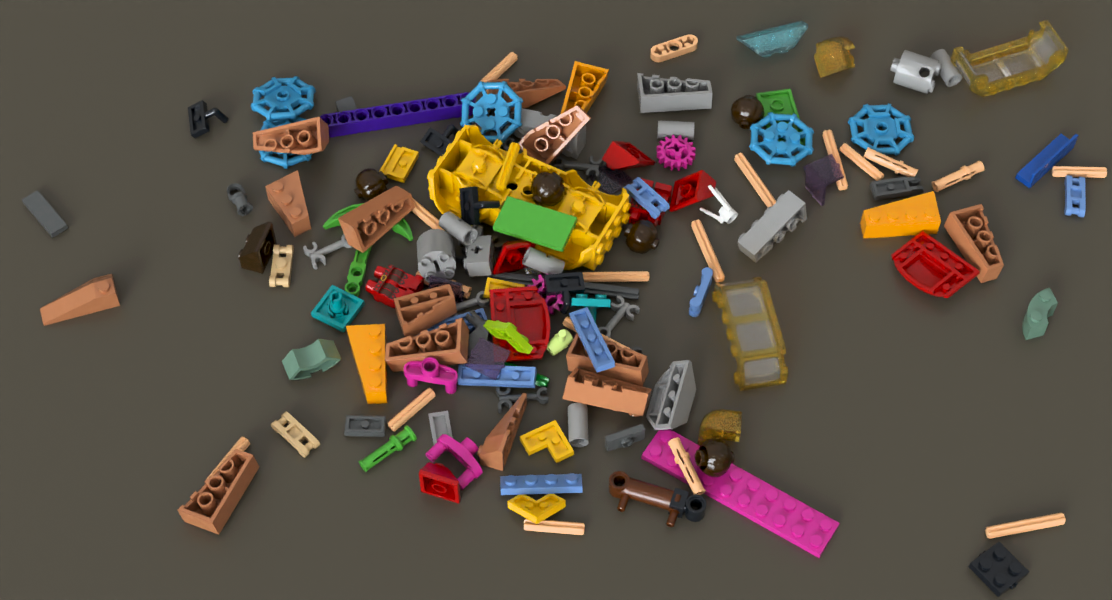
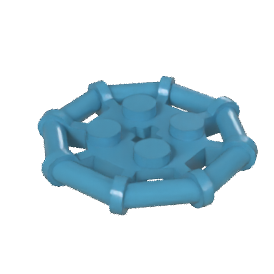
[251,76,316,121]
[460,81,523,143]
[848,103,915,156]
[749,112,814,167]
[259,116,312,169]

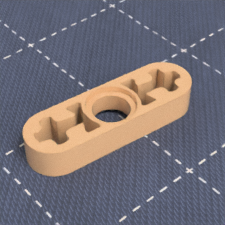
[650,34,698,63]

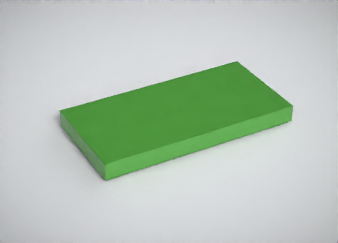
[756,89,805,145]
[493,196,578,252]

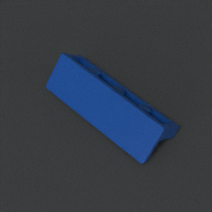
[1015,134,1079,188]

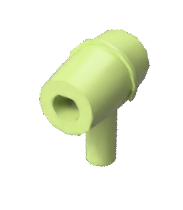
[546,329,573,356]

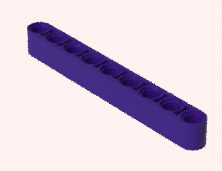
[320,92,476,138]

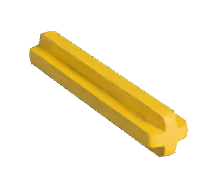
[496,142,520,191]

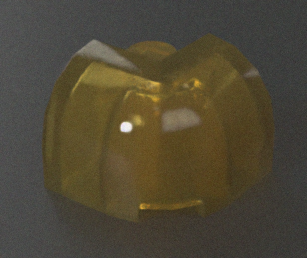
[814,36,855,78]
[697,409,742,446]

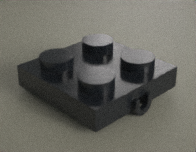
[968,542,1029,597]

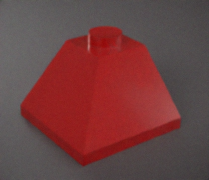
[602,141,656,171]
[669,170,716,212]
[492,240,536,275]
[419,462,461,504]

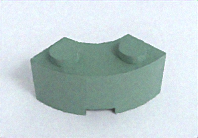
[1022,287,1058,340]
[282,339,341,380]

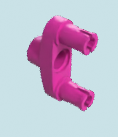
[403,357,458,394]
[425,434,483,490]

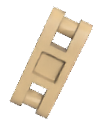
[269,245,294,287]
[271,411,320,458]

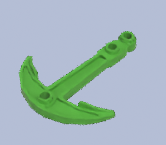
[323,203,413,297]

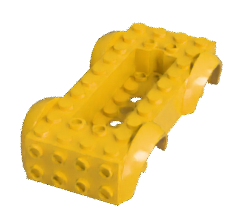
[427,125,631,271]

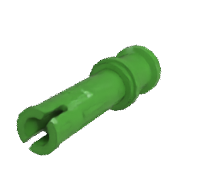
[359,425,417,472]

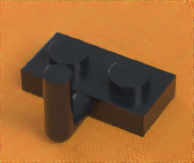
[188,100,228,138]
[420,125,459,156]
[459,187,500,225]
[543,272,585,314]

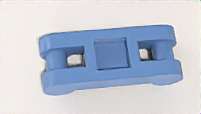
[1064,175,1086,217]
[623,177,670,219]
[689,267,713,317]

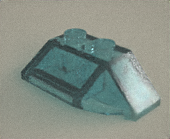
[736,20,808,57]

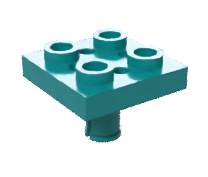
[311,285,365,333]
[571,293,611,325]

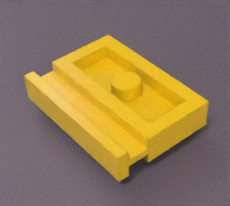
[379,144,419,183]

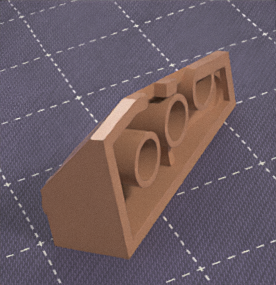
[487,79,566,111]
[518,105,591,165]
[253,117,329,155]
[40,274,120,326]
[477,393,527,471]

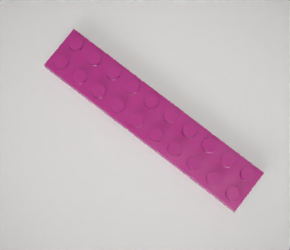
[641,429,840,558]

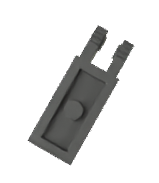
[870,176,924,200]

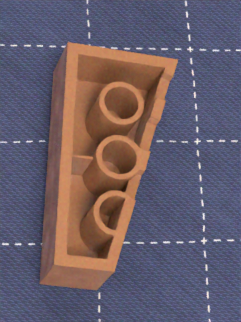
[338,186,416,253]
[944,204,1004,283]
[566,333,649,386]
[178,449,259,535]

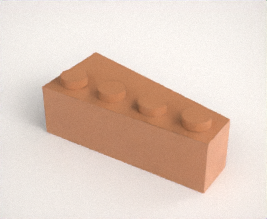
[385,318,469,372]
[563,367,652,417]

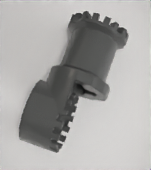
[227,183,254,216]

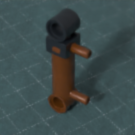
[609,471,706,527]

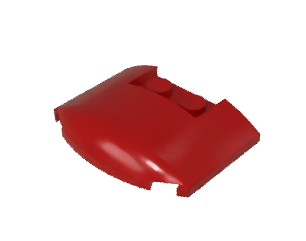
[891,231,980,298]
[489,286,550,363]

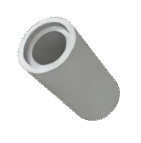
[930,49,962,87]
[657,120,694,140]
[439,211,478,246]
[522,247,565,274]
[568,403,589,447]

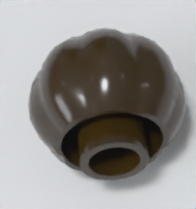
[731,95,764,129]
[354,168,389,201]
[531,172,565,206]
[624,219,660,254]
[695,438,735,477]

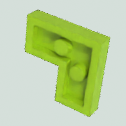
[483,320,533,354]

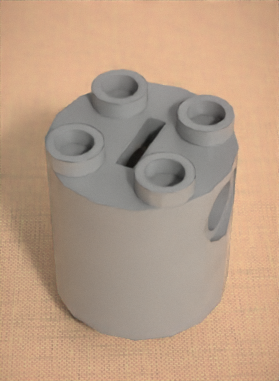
[890,50,942,94]
[417,229,456,283]

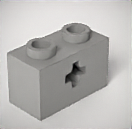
[464,235,495,277]

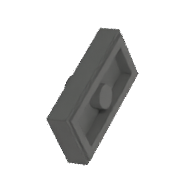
[344,415,386,437]
[605,424,645,452]

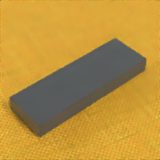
[22,190,68,238]

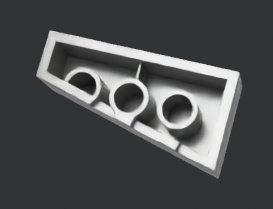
[637,73,712,113]
[511,108,586,159]
[738,190,807,263]

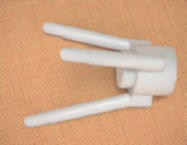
[700,185,738,224]

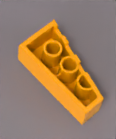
[561,61,609,114]
[860,191,941,239]
[346,324,387,404]

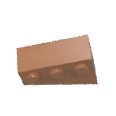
[265,170,311,237]
[394,284,457,337]

